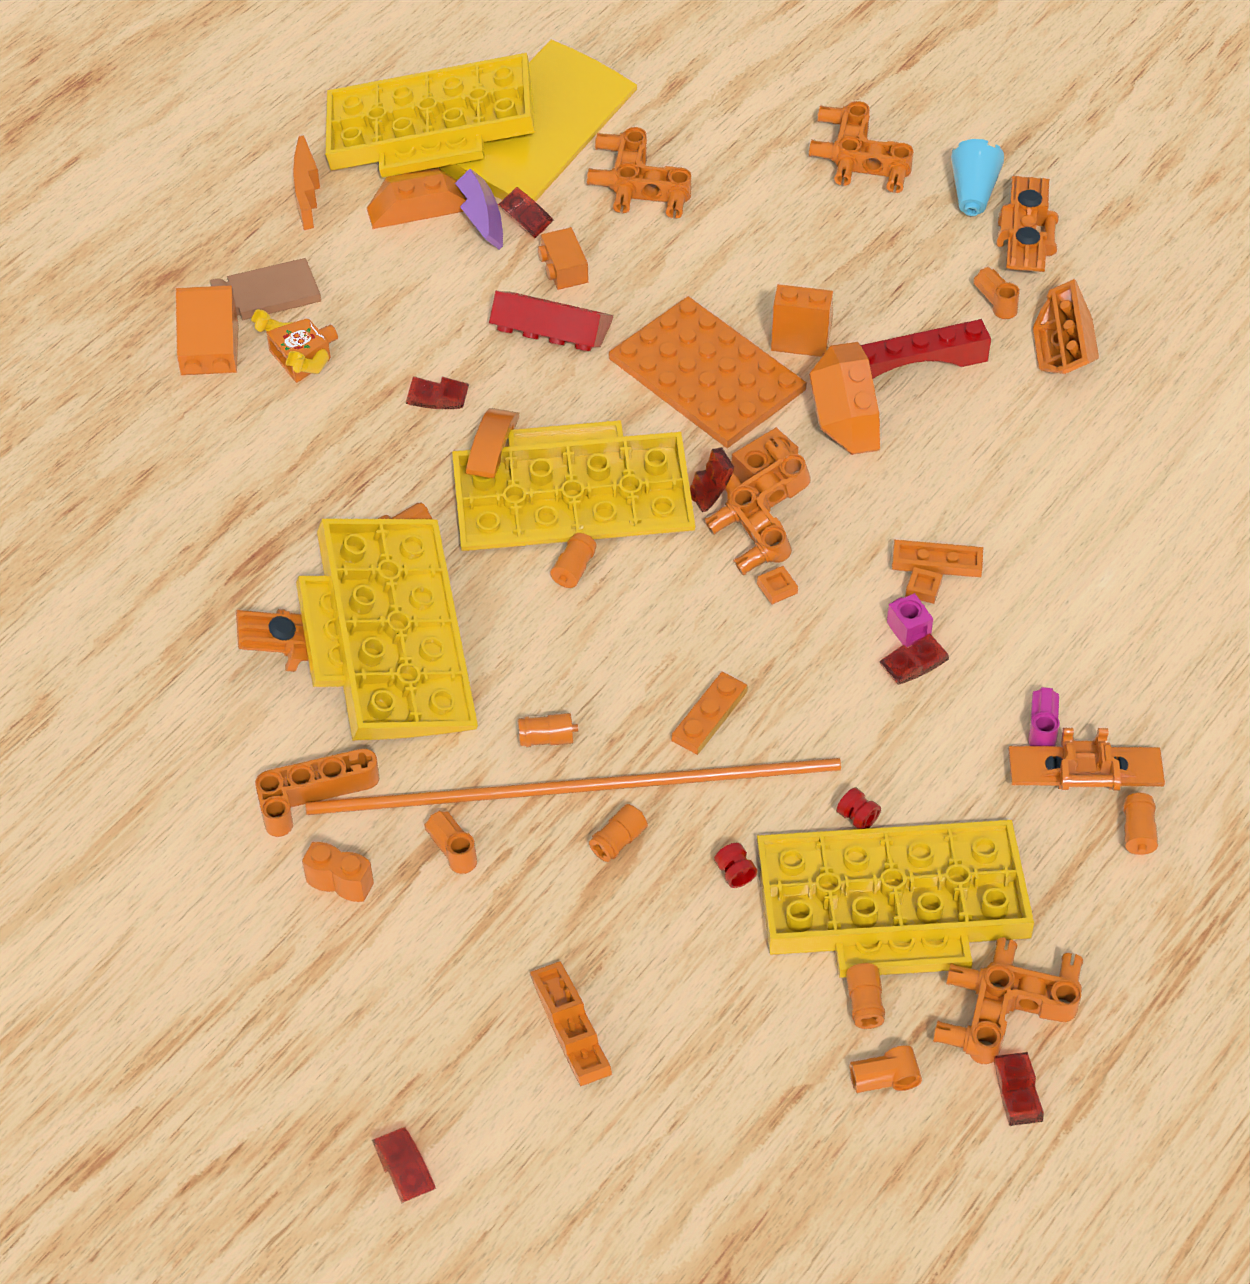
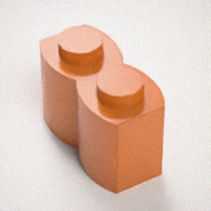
[302,842,374,902]

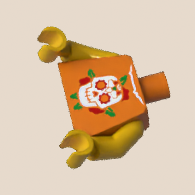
[251,309,338,383]

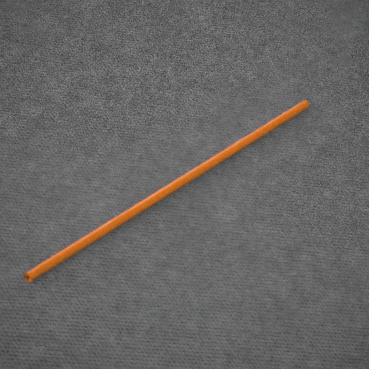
[306,758,841,815]

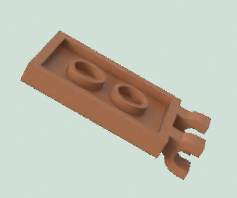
[210,258,321,320]

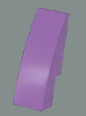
[455,169,503,250]

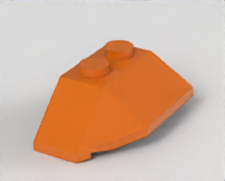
[367,168,467,229]
[1033,279,1099,374]
[809,342,880,455]

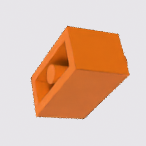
[538,227,589,290]

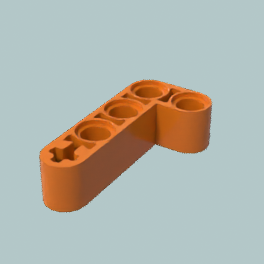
[255,749,380,837]

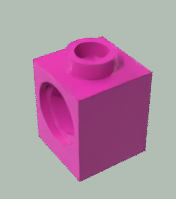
[887,593,934,648]

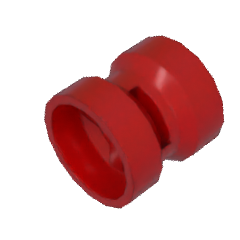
[836,787,881,829]
[714,842,758,888]

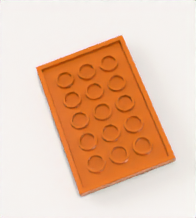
[609,296,807,449]

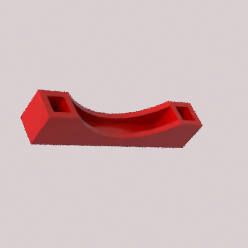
[823,319,991,379]

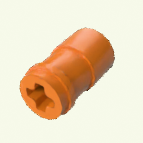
[550,533,597,588]
[518,713,578,748]
[1123,793,1158,855]
[589,804,648,862]
[846,963,885,1029]

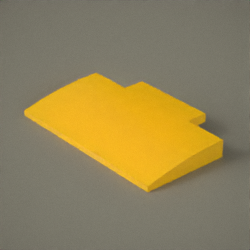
[439,39,637,211]
[325,52,535,178]
[452,420,696,551]
[296,518,478,741]
[757,820,1034,978]

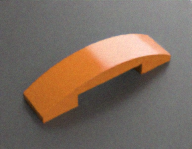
[466,408,520,478]

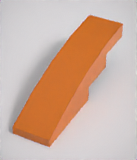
[293,135,320,230]
[530,961,612,1086]

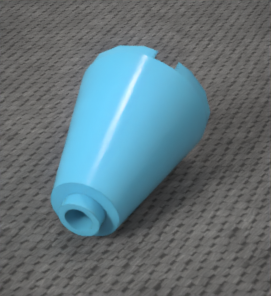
[951,139,1004,216]

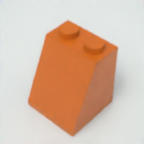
[771,284,833,357]
[176,285,239,375]

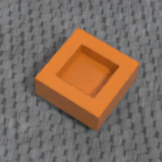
[757,566,798,604]
[905,567,943,604]

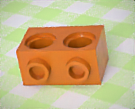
[731,427,799,483]

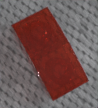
[498,187,554,238]
[406,376,469,409]
[690,447,735,512]
[879,633,949,685]
[994,1052,1044,1126]
[372,1127,436,1204]

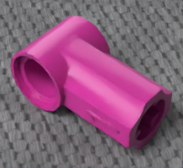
[1028,687,1060,747]

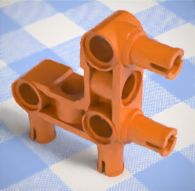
[809,101,914,193]
[587,127,691,218]
[704,436,811,576]
[933,938,1083,1064]

